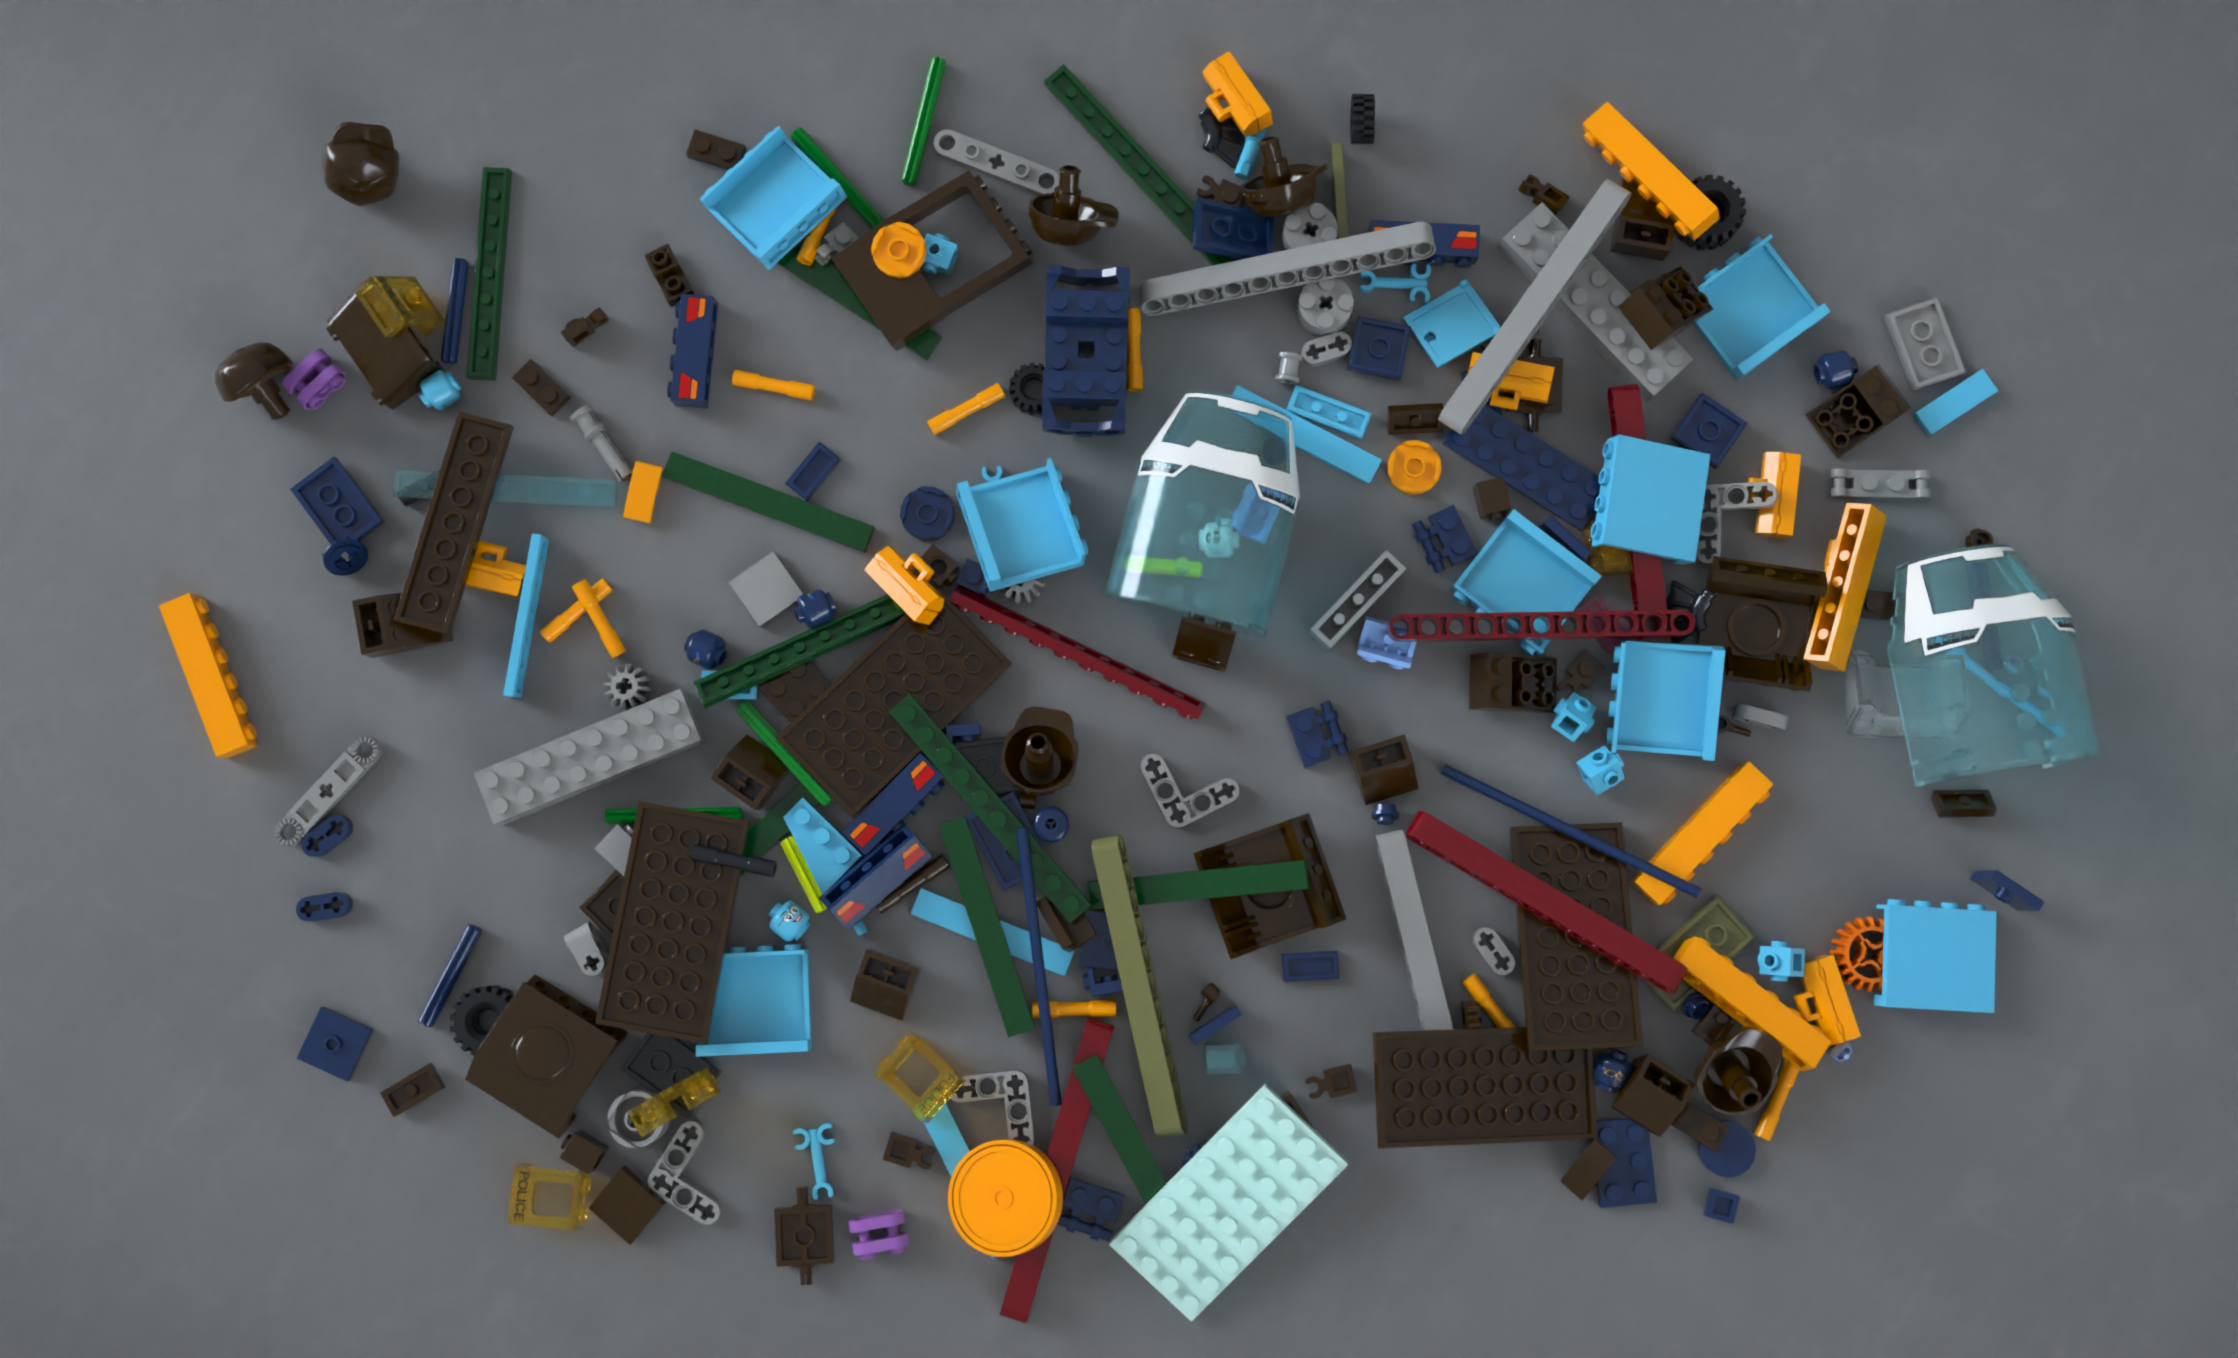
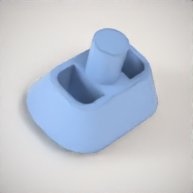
[1830,1041,1852,1062]

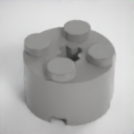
[1282,203,1338,250]
[1297,278,1354,336]
[608,1088,671,1148]

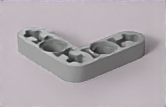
[1696,482,1779,565]
[1141,754,1240,828]
[947,1070,1035,1145]
[648,1120,722,1225]

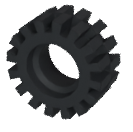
[1350,94,1375,144]
[1009,363,1045,415]

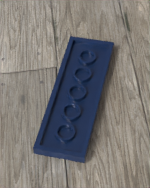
[1442,405,1601,531]

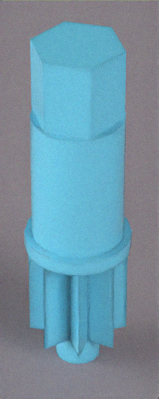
[1234,128,1267,181]

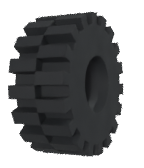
[449,985,514,1056]

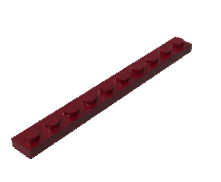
[949,586,1206,720]

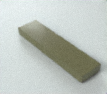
[1330,143,1349,239]

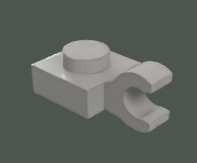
[815,222,859,266]

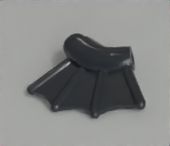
[1198,108,1244,168]
[1666,580,1716,643]

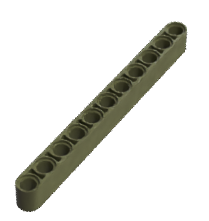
[1091,834,1188,1139]

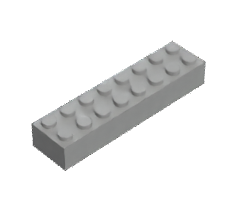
[1497,202,1694,403]
[474,689,707,825]

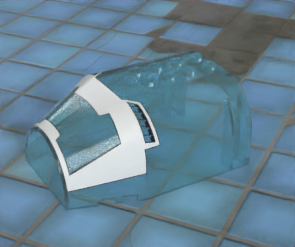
[1104,390,1300,639]
[1887,544,2102,787]

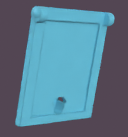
[1403,279,1501,369]

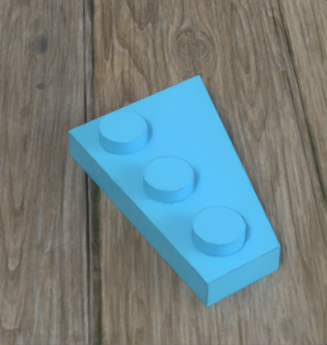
[783,797,863,894]

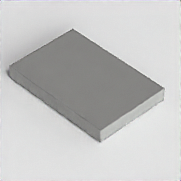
[1884,297,1966,392]

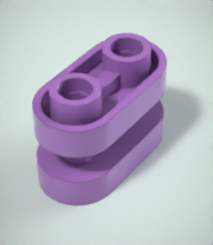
[282,349,346,410]
[848,1210,909,1260]

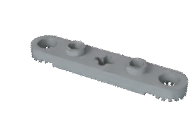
[934,129,1059,195]
[274,736,382,846]

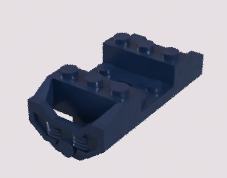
[1042,265,1130,437]

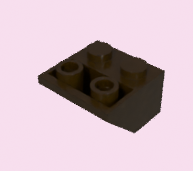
[1348,734,1418,806]
[710,735,789,811]
[850,949,922,1021]
[1611,1054,1695,1137]

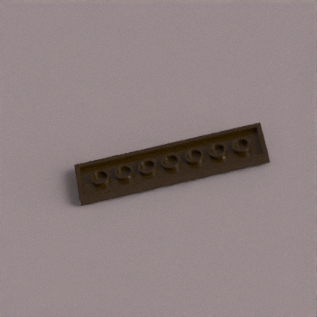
[394,411,514,636]

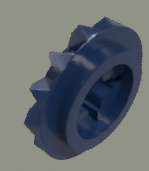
[322,536,368,576]

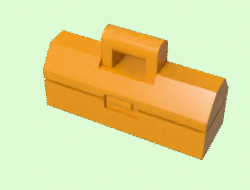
[1203,51,1273,136]
[1468,352,1555,410]
[1748,452,1801,540]
[466,541,526,599]
[864,546,945,625]
[1793,955,1861,1046]

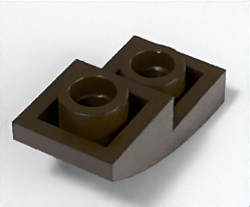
[644,244,695,307]
[1560,1139,1618,1201]

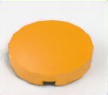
[871,222,927,278]
[1387,440,1442,495]

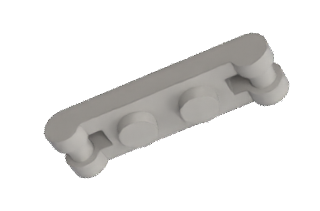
[1831,468,1931,500]

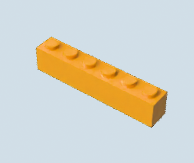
[1582,101,1720,241]
[1804,503,1887,672]
[159,593,258,759]
[1630,761,1774,905]
[1673,936,1831,1072]

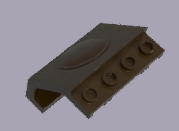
[1697,556,1828,692]
[1193,813,1347,959]
[465,974,628,1138]

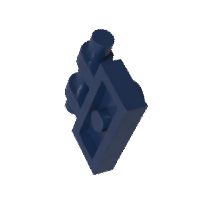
[1412,505,1478,574]
[1286,700,1349,768]
[1057,1177,1124,1242]

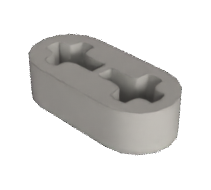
[1301,332,1352,367]
[1733,704,1788,731]
[1472,927,1515,975]

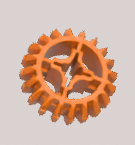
[1829,916,1884,992]

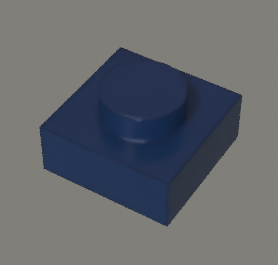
[1703,1187,1740,1224]

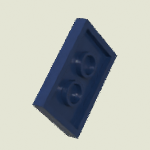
[1192,198,1274,260]
[290,457,385,554]
[966,791,1044,891]
[1591,1118,1657,1208]

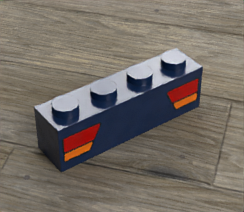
[1368,220,1480,268]
[667,294,718,409]
[842,753,945,856]
[819,824,932,931]

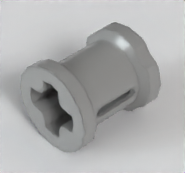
[1275,352,1303,385]

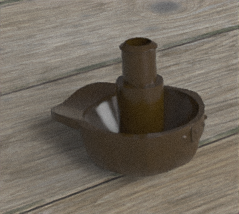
[321,122,400,206]
[1240,136,1328,217]
[1028,165,1119,246]
[214,342,293,420]
[1000,706,1079,796]
[1694,1027,1782,1115]

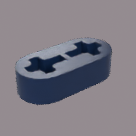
[301,815,353,857]
[296,892,353,921]

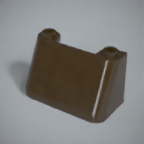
[326,276,446,410]

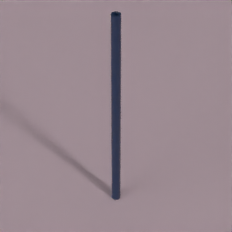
[1441,764,1702,898]
[1016,827,1062,1106]

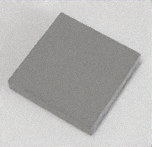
[728,551,804,628]

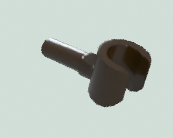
[1717,715,1751,737]
[1020,791,1036,809]
[1193,983,1220,1022]

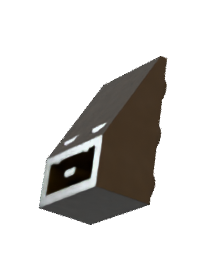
[1610,177,1675,261]
[1618,266,1713,350]
[1806,364,1911,458]
[352,593,453,658]
[1172,614,1237,672]
[1469,652,1557,713]

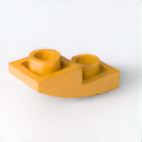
[623,461,663,523]

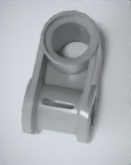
[564,922,609,976]

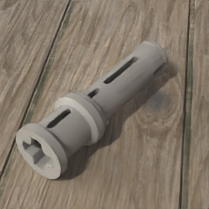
[570,405,633,483]

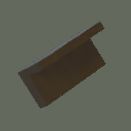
[1036,896,1096,953]

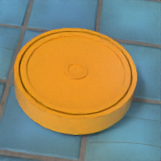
[948,1139,1063,1257]

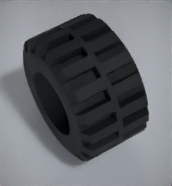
[1674,175,1746,250]

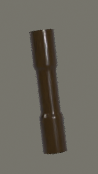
[876,854,951,914]

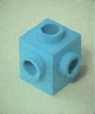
[921,233,959,277]
[1550,692,1597,742]
[1576,745,1625,796]
[1758,941,1805,981]

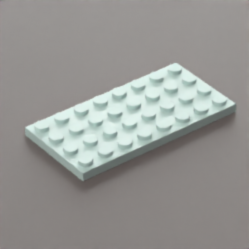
[1109,1084,1348,1322]

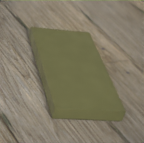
[1643,895,1755,1012]

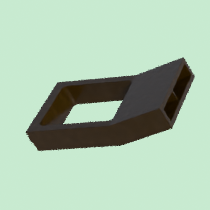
[831,171,1033,351]

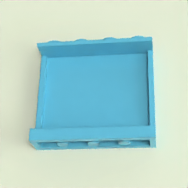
[700,126,847,270]
[1693,234,1831,381]
[1590,435,1711,565]
[956,458,1088,592]
[1450,509,1601,656]
[1606,639,1725,761]
[1874,899,1996,1013]
[696,944,812,1057]

